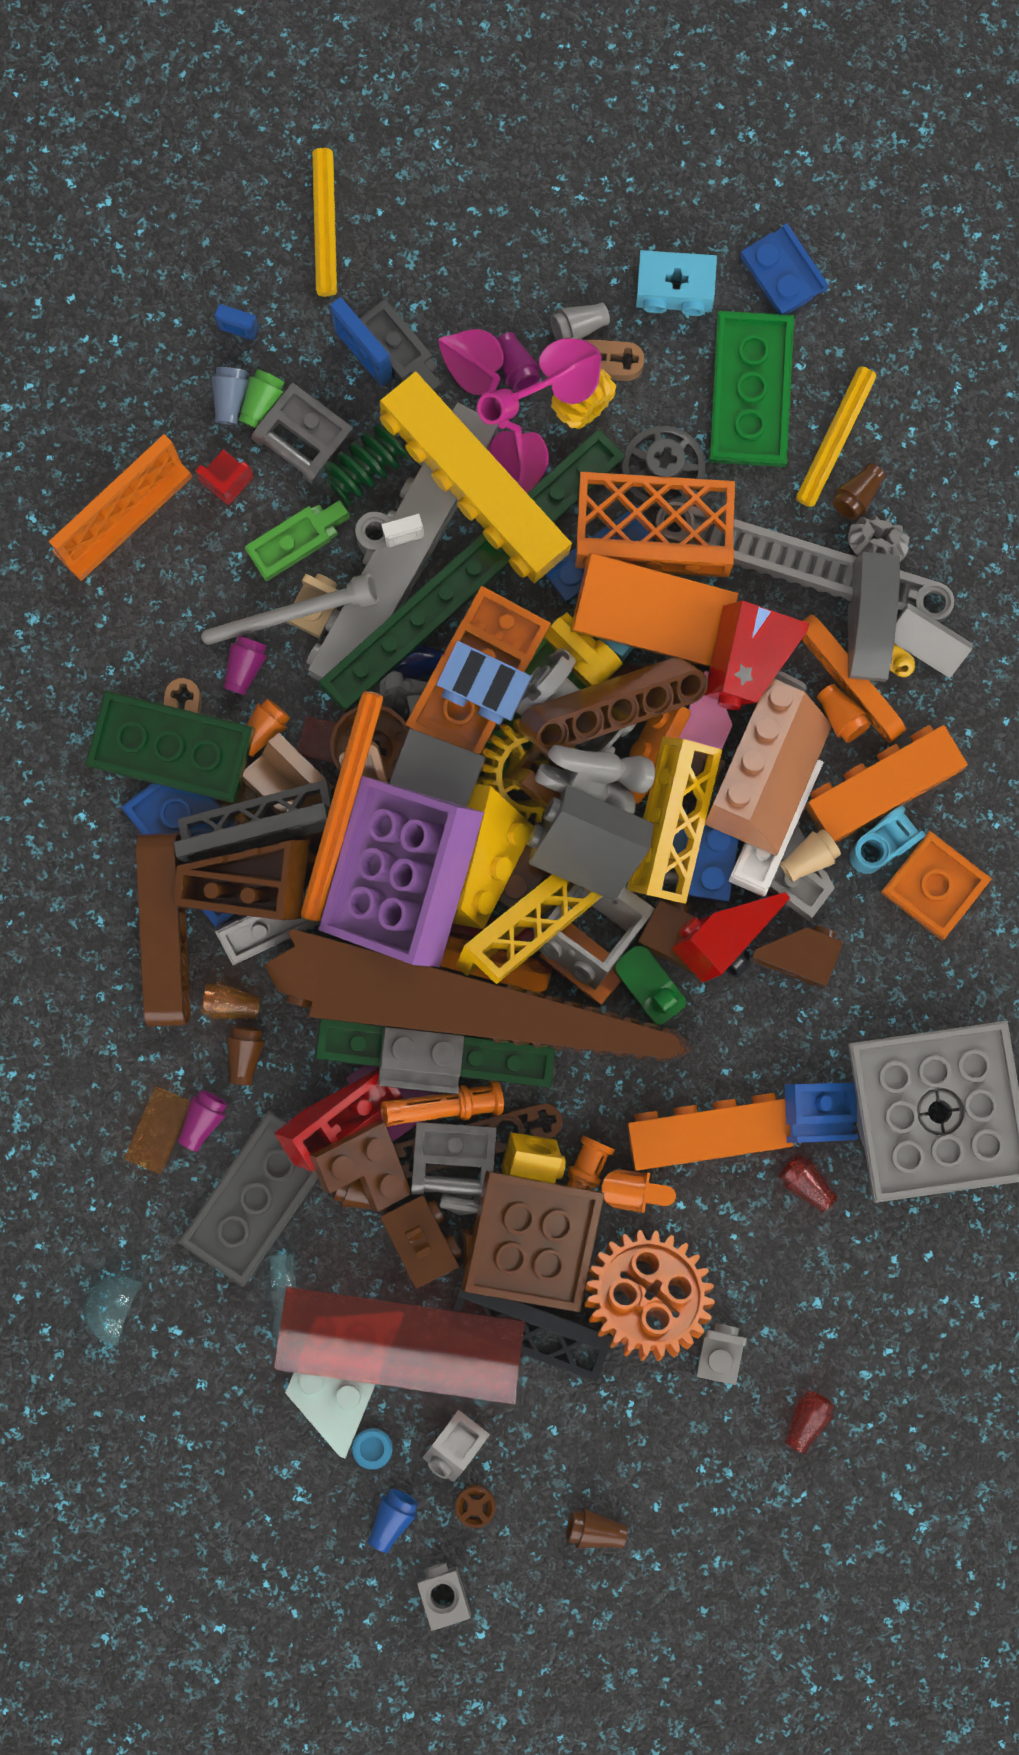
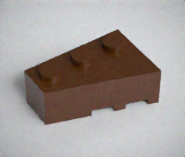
[173,840,310,921]

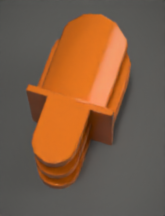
[601,1169,676,1213]

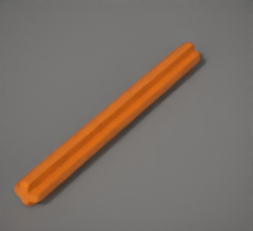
[301,691,383,921]

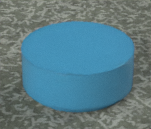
[352,1428,393,1469]

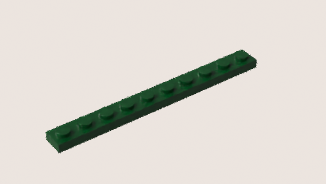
[318,429,625,713]

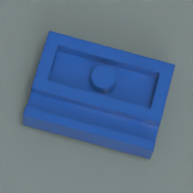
[740,223,829,315]
[785,1083,858,1143]

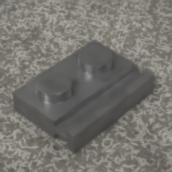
[377,1027,464,1094]

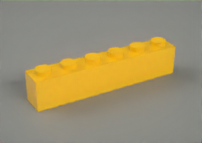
[380,371,572,584]

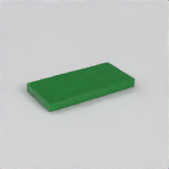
[709,311,794,467]

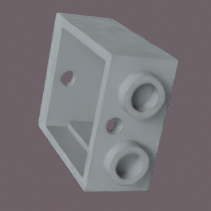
[539,884,655,990]

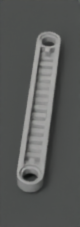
[655,502,955,623]

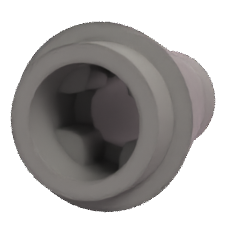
[550,302,610,340]

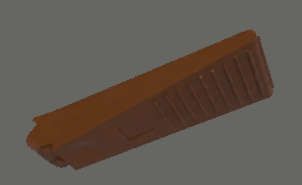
[264,929,692,1061]

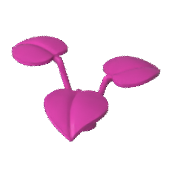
[438,329,601,493]

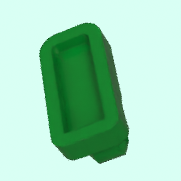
[613,946,686,1025]

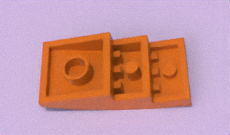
[405,586,551,754]

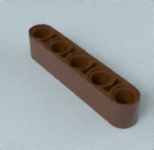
[519,657,708,753]
[136,832,191,1027]

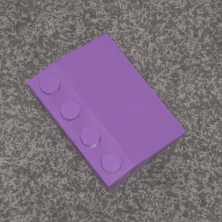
[319,776,484,968]

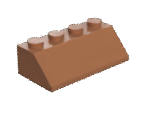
[705,679,832,856]

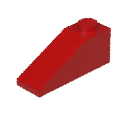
[671,892,790,983]
[274,1068,404,1172]

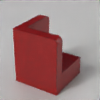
[195,449,254,506]

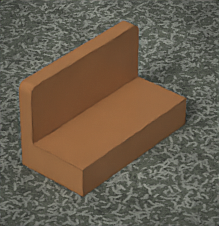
[242,733,334,815]

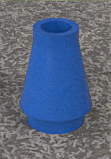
[367,1488,418,1553]

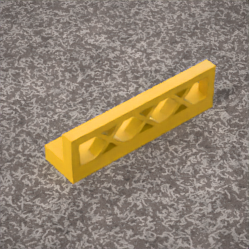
[626,736,722,904]
[456,874,603,984]

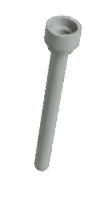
[201,573,379,645]

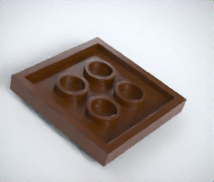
[461,1170,604,1312]

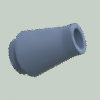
[211,367,248,425]

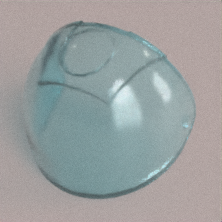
[83,1275,143,1347]

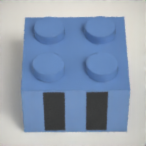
[436,640,532,724]

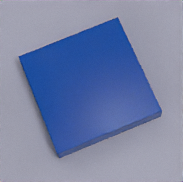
[330,297,393,386]

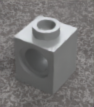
[417,1563,471,1631]

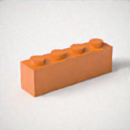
[805,725,968,843]
[627,1093,794,1171]

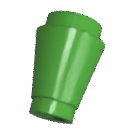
[238,369,285,429]

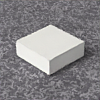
[381,514,424,548]

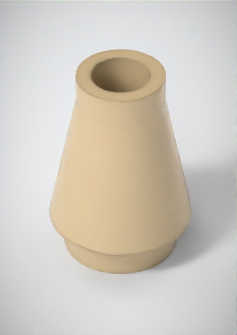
[780,829,841,882]

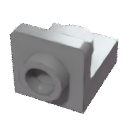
[696,1323,747,1385]
[423,1410,490,1482]

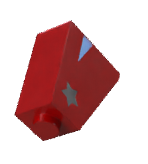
[704,600,809,710]

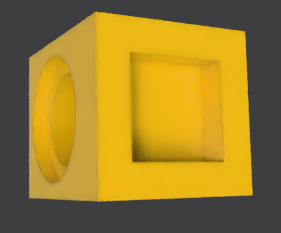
[501,1132,566,1183]

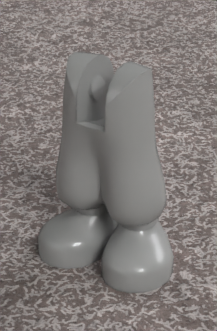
[535,745,655,814]

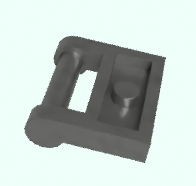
[251,383,354,485]
[412,1122,496,1199]

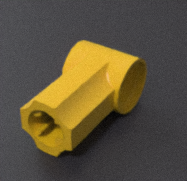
[544,613,623,687]

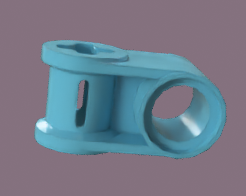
[849,805,926,874]

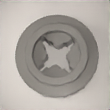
[848,514,910,561]

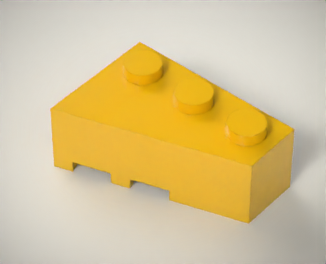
[453,784,534,929]

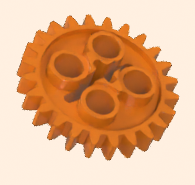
[584,1230,715,1361]

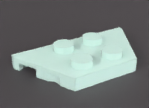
[285,1311,405,1458]

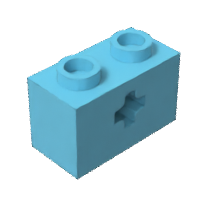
[636,250,717,316]

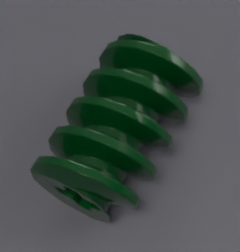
[324,424,409,508]

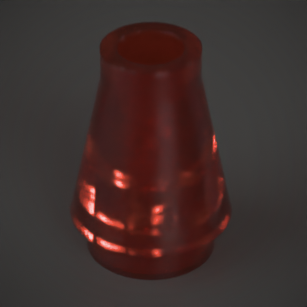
[779,1154,838,1213]
[784,1390,835,1454]

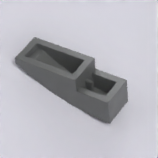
[848,552,900,682]

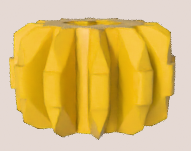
[551,369,616,429]

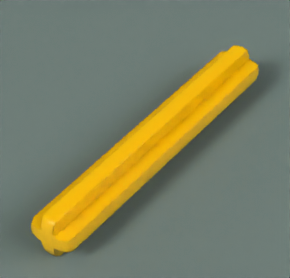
[312,148,337,297]
[796,366,876,507]

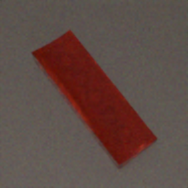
[274,1286,525,1404]

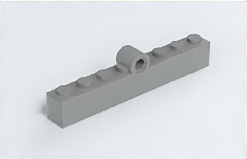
[306,402,499,681]

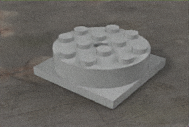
[848,1021,1019,1203]

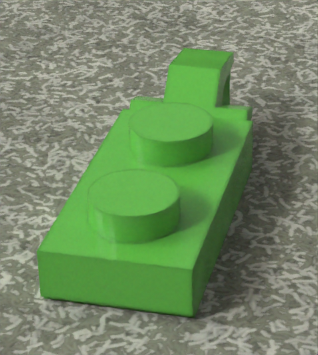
[244,500,350,582]

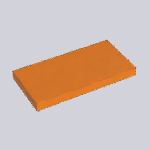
[570,553,738,668]

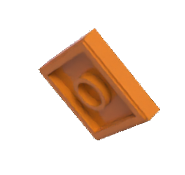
[880,831,992,941]

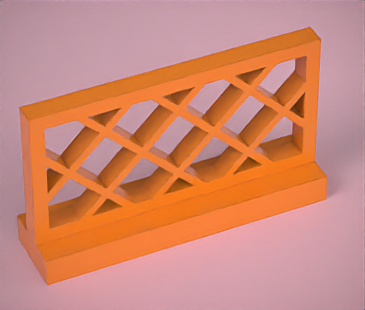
[49,434,192,581]
[575,472,735,578]

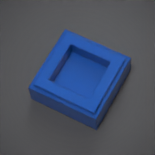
[215,304,259,340]

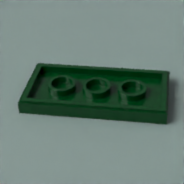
[85,690,255,804]

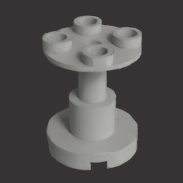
[516,648,637,753]

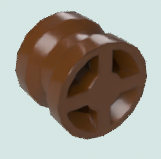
[455,1484,496,1528]

